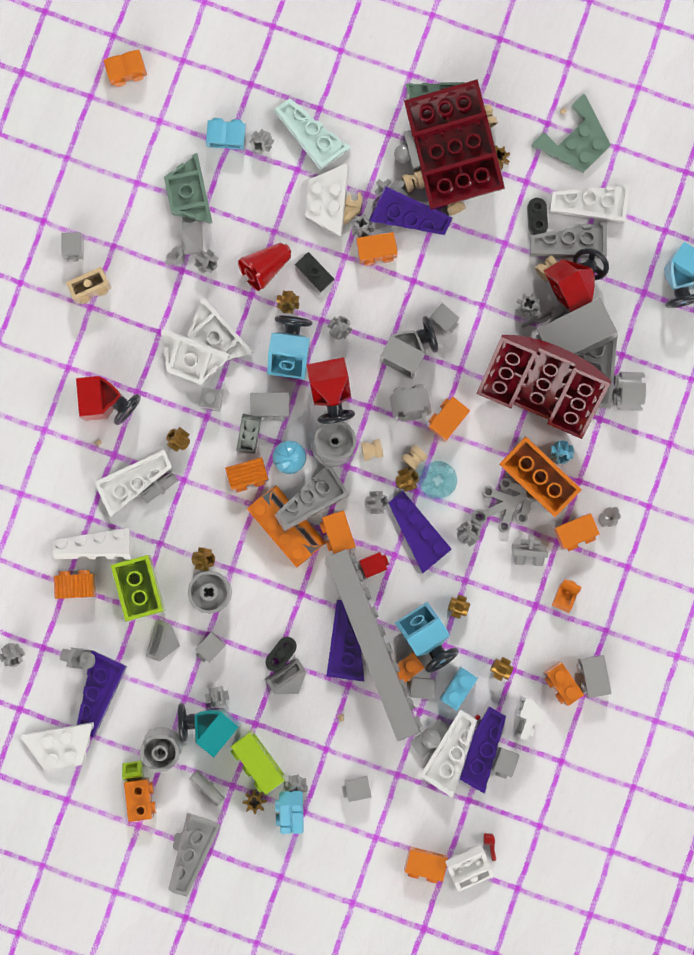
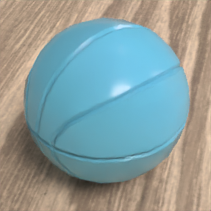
[272,441,306,474]

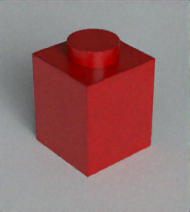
[359,552,390,578]

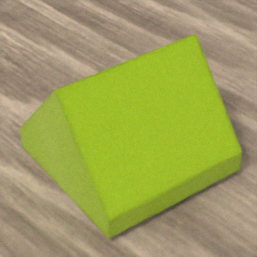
[122,760,144,780]

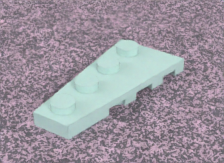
[274,99,350,170]

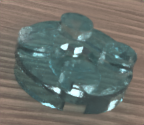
[419,461,457,500]

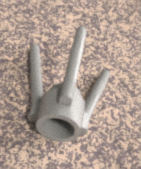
[521,304,569,328]

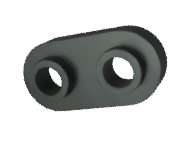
[527,198,548,235]
[265,637,297,672]

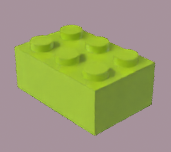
[110,555,166,622]
[230,729,286,795]

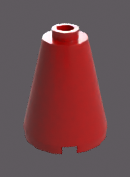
[238,243,292,291]

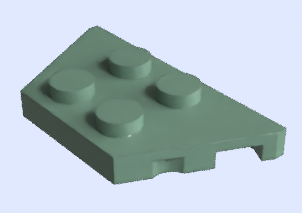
[164,153,213,224]

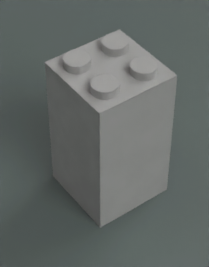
[536,298,618,357]

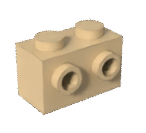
[66,267,112,304]

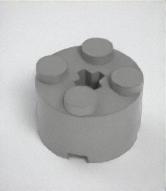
[613,372,646,411]
[390,384,432,422]
[140,727,182,772]

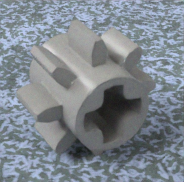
[249,129,274,154]
[350,214,374,238]
[194,249,219,274]
[517,293,540,317]
[327,316,352,340]
[365,491,389,514]
[457,521,480,547]
[0,643,25,667]
[205,686,229,708]
[284,774,308,793]

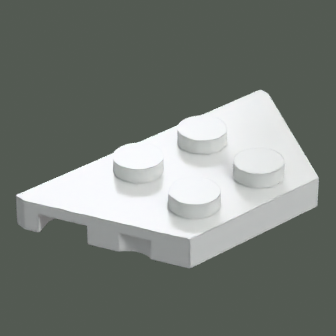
[305,164,349,237]
[187,298,253,361]
[161,329,230,385]
[21,722,94,771]

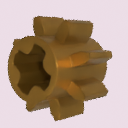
[495,145,510,170]
[276,290,300,314]
[166,427,190,452]
[395,467,419,492]
[191,547,215,571]
[447,595,470,619]
[490,657,514,681]
[242,789,267,815]

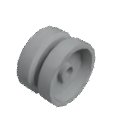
[312,421,356,468]
[188,571,232,614]

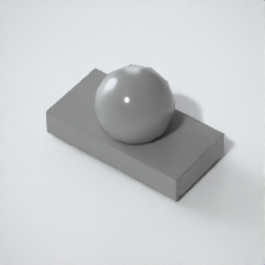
[394,130,421,171]
[410,718,448,758]

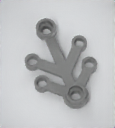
[471,478,537,532]

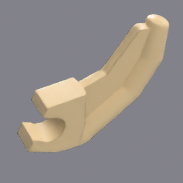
[343,192,363,225]

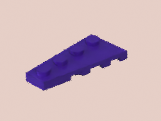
[369,186,453,235]
[389,491,452,574]
[326,599,365,682]
[77,650,127,737]
[460,706,506,794]

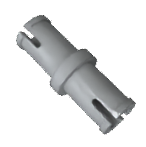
[141,471,179,504]
[189,770,225,806]

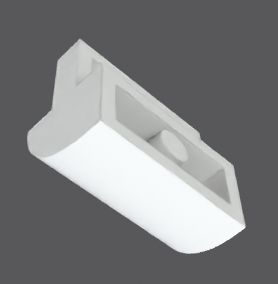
[515,695,543,741]
[445,846,494,892]

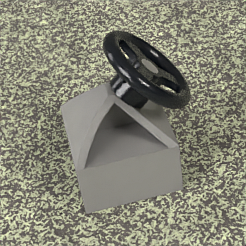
[379,316,438,379]

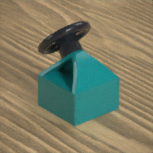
[178,703,241,758]

